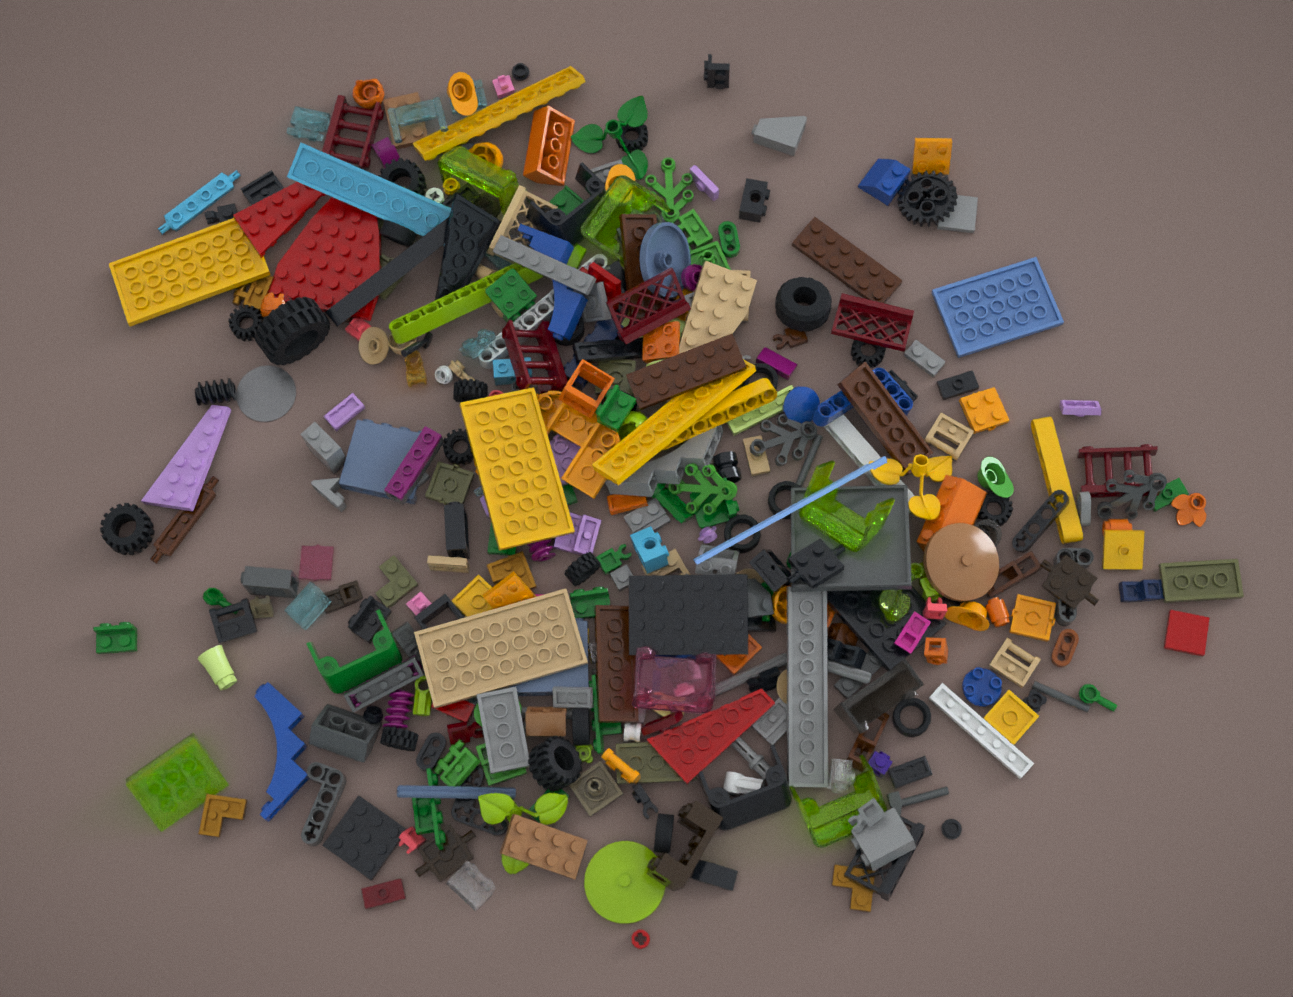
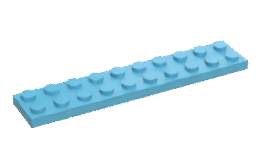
[287,142,451,246]

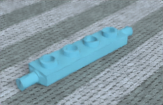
[157,170,241,235]

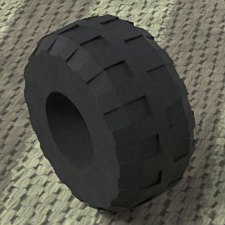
[775,277,832,332]

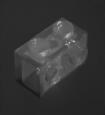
[827,759,855,793]

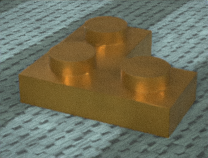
[487,551,537,590]
[199,794,248,837]
[832,865,875,912]

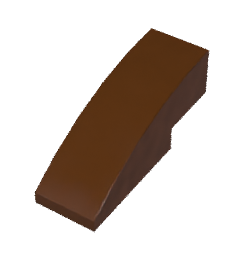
[988,551,1043,598]
[845,706,890,773]

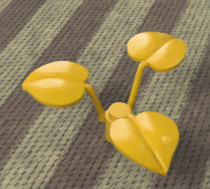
[869,454,952,520]

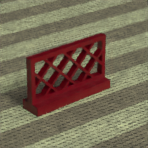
[605,268,691,344]
[831,293,914,352]

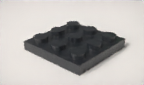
[322,795,406,880]

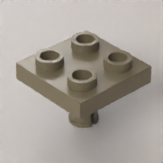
[569,761,623,817]

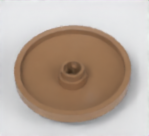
[923,523,999,602]

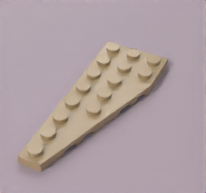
[665,261,757,403]

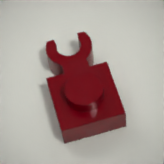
[447,721,484,745]

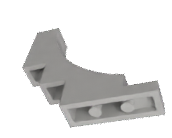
[605,425,723,497]

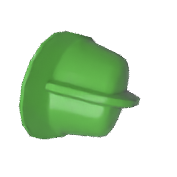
[977,457,1014,498]

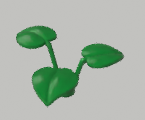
[571,96,648,180]

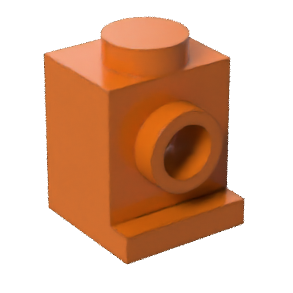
[924,638,948,665]

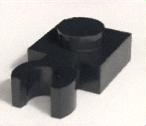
[746,666,780,693]

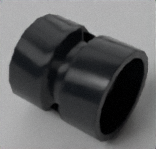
[712,451,742,483]

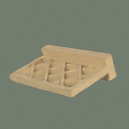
[487,185,558,264]

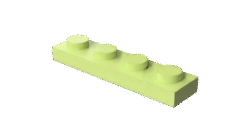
[726,385,793,436]

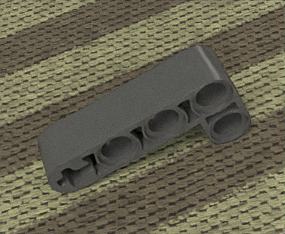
[1053,548,1094,626]
[301,762,346,847]

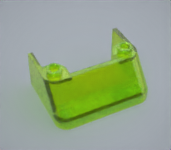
[437,146,519,215]
[581,175,670,267]
[798,460,895,552]
[789,754,888,848]

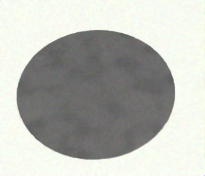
[237,365,296,422]

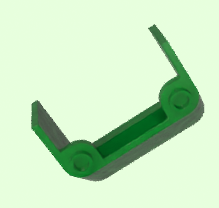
[306,609,402,694]

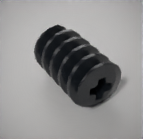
[195,378,237,406]

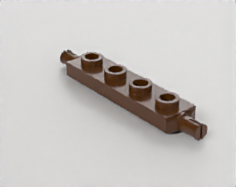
[150,476,219,564]

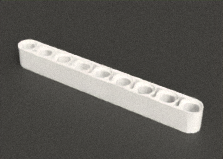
[478,254,608,369]

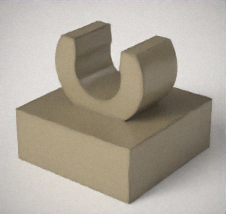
[250,595,274,619]

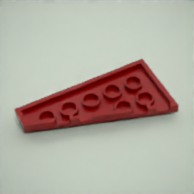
[233,182,326,258]
[646,689,775,785]

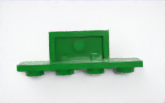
[589,674,623,756]
[412,768,446,850]

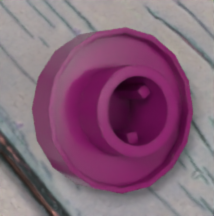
[681,264,702,292]

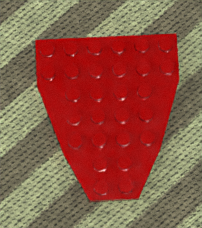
[268,197,381,321]

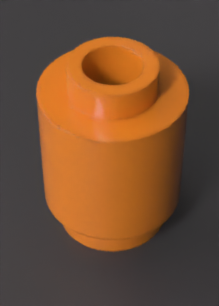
[1102,519,1132,536]
[985,597,1010,628]

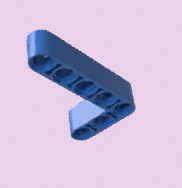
[812,368,913,427]

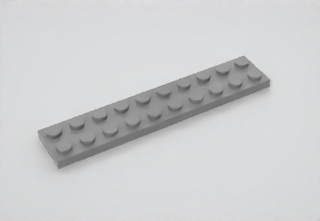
[787,586,828,787]

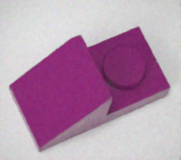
[372,137,400,169]

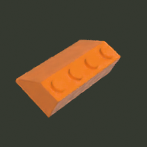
[523,105,575,186]
[916,475,987,552]

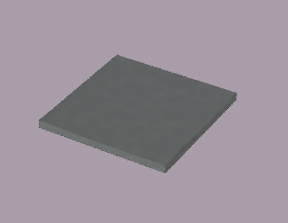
[791,485,912,592]

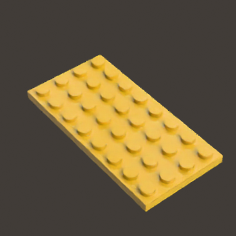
[108,218,271,327]
[459,387,575,550]

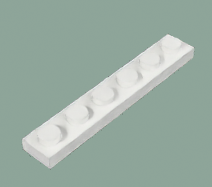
[928,683,1034,779]

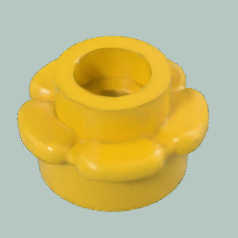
[442,178,460,195]

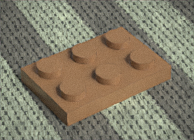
[383,92,428,150]

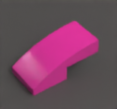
[894,611,931,654]

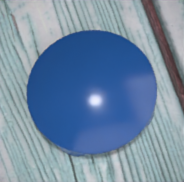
[782,386,820,424]
[962,667,1002,707]

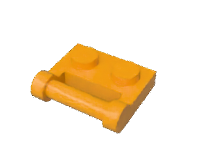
[601,748,641,784]

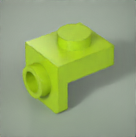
[920,577,943,603]

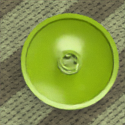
[584,841,665,924]

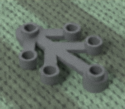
[749,414,817,467]
[1097,469,1167,519]

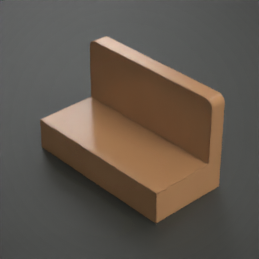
[525,706,567,736]

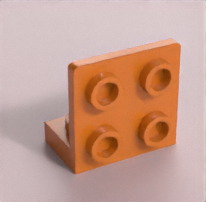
[642,321,680,364]

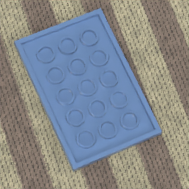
[931,257,1064,358]

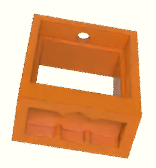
[558,359,615,419]

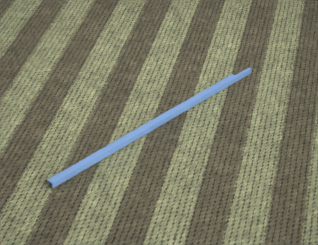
[693,456,887,565]

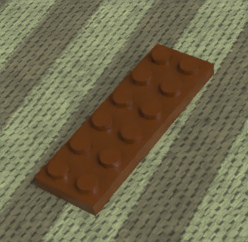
[619,214,664,322]
[792,217,903,303]
[626,334,746,410]
[837,361,934,476]
[594,605,639,723]

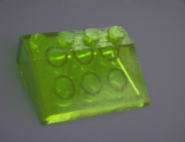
[126,732,229,832]

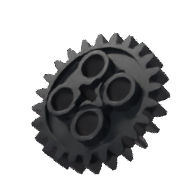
[897,170,958,227]

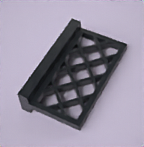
[844,806,925,901]

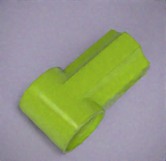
[413,676,432,716]

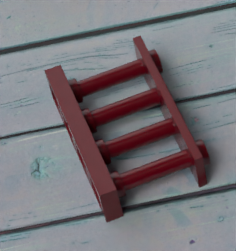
[322,95,384,170]
[502,320,568,392]
[1077,444,1160,498]

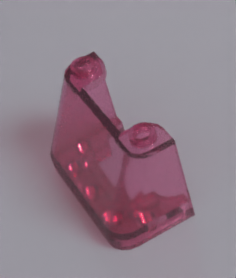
[632,647,716,713]

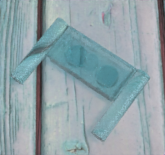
[387,97,448,143]

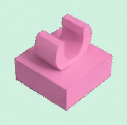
[492,75,515,99]
[406,591,432,615]

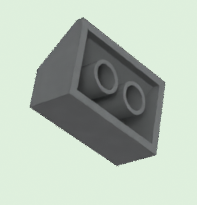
[308,704,382,763]

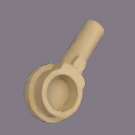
[448,360,475,381]

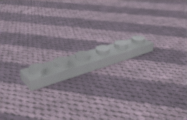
[492,235,596,296]

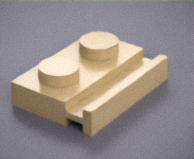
[427,555,470,573]

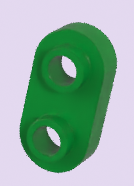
[718,221,740,258]

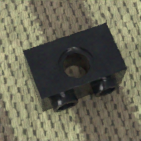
[739,178,770,223]

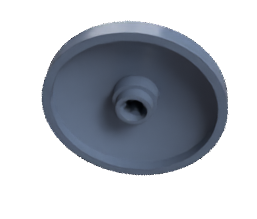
[640,222,691,298]

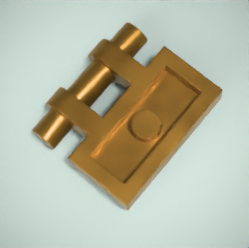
[232,276,274,312]

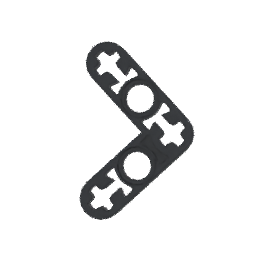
[451,766,507,836]

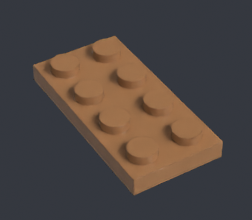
[500,814,588,879]

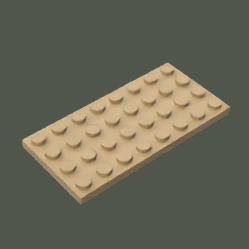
[414,588,588,708]

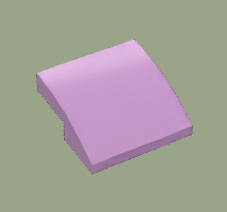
[553,512,601,555]

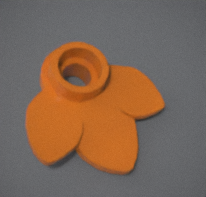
[1171,493,1206,527]

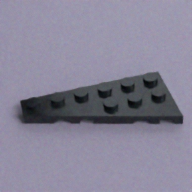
[435,193,502,300]

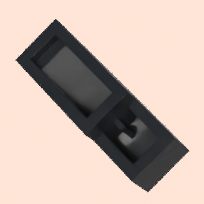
[827,638,867,670]

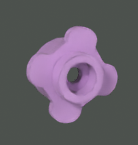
[698,526,717,544]

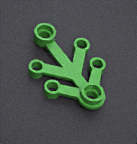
[645,157,694,223]
[668,463,737,515]

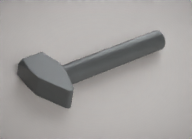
[887,786,949,816]

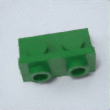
[596,384,636,432]
[569,586,610,619]
[93,622,137,654]

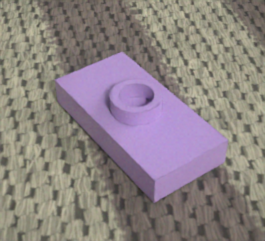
[690,165,719,201]
[324,393,365,432]
[1060,400,1102,417]

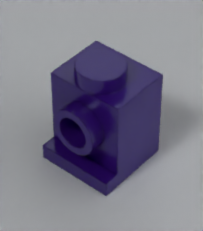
[865,751,892,779]

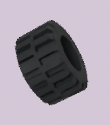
[378,158,427,196]
[100,503,154,555]
[528,736,582,792]

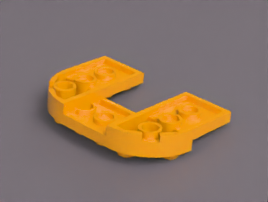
[536,391,621,499]

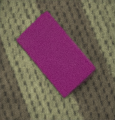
[756,347,798,380]

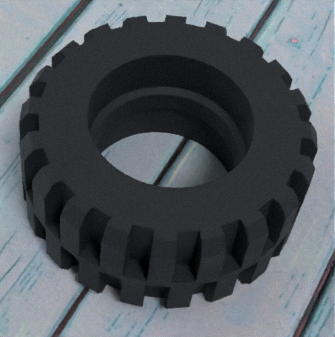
[255,297,330,365]

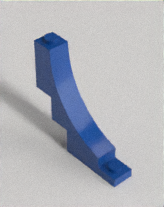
[518,224,588,341]
[254,682,310,822]

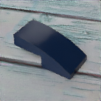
[1118,580,1164,602]

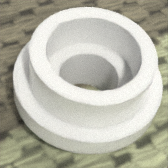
[435,365,453,384]

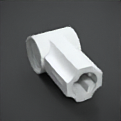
[723,771,764,796]

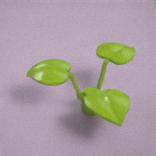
[478,793,568,874]

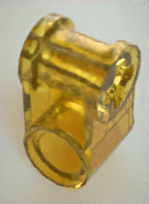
[404,350,427,387]

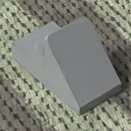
[311,478,347,512]

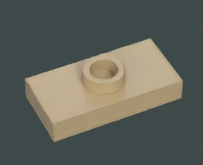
[743,435,770,476]

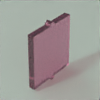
[299,544,334,581]

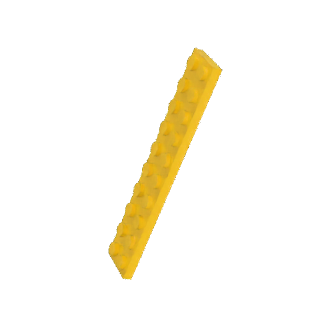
[412,66,585,161]
[592,359,756,486]

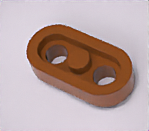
[1051,629,1079,667]

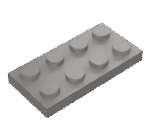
[477,687,530,774]

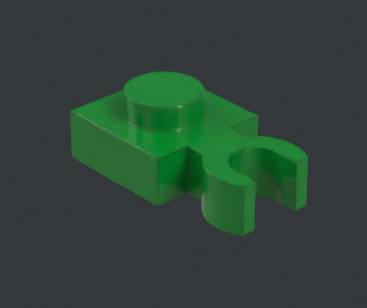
[596,544,632,575]

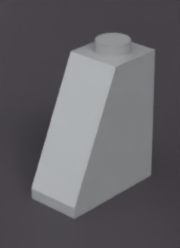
[751,116,807,156]

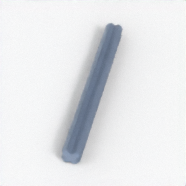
[396,785,516,799]

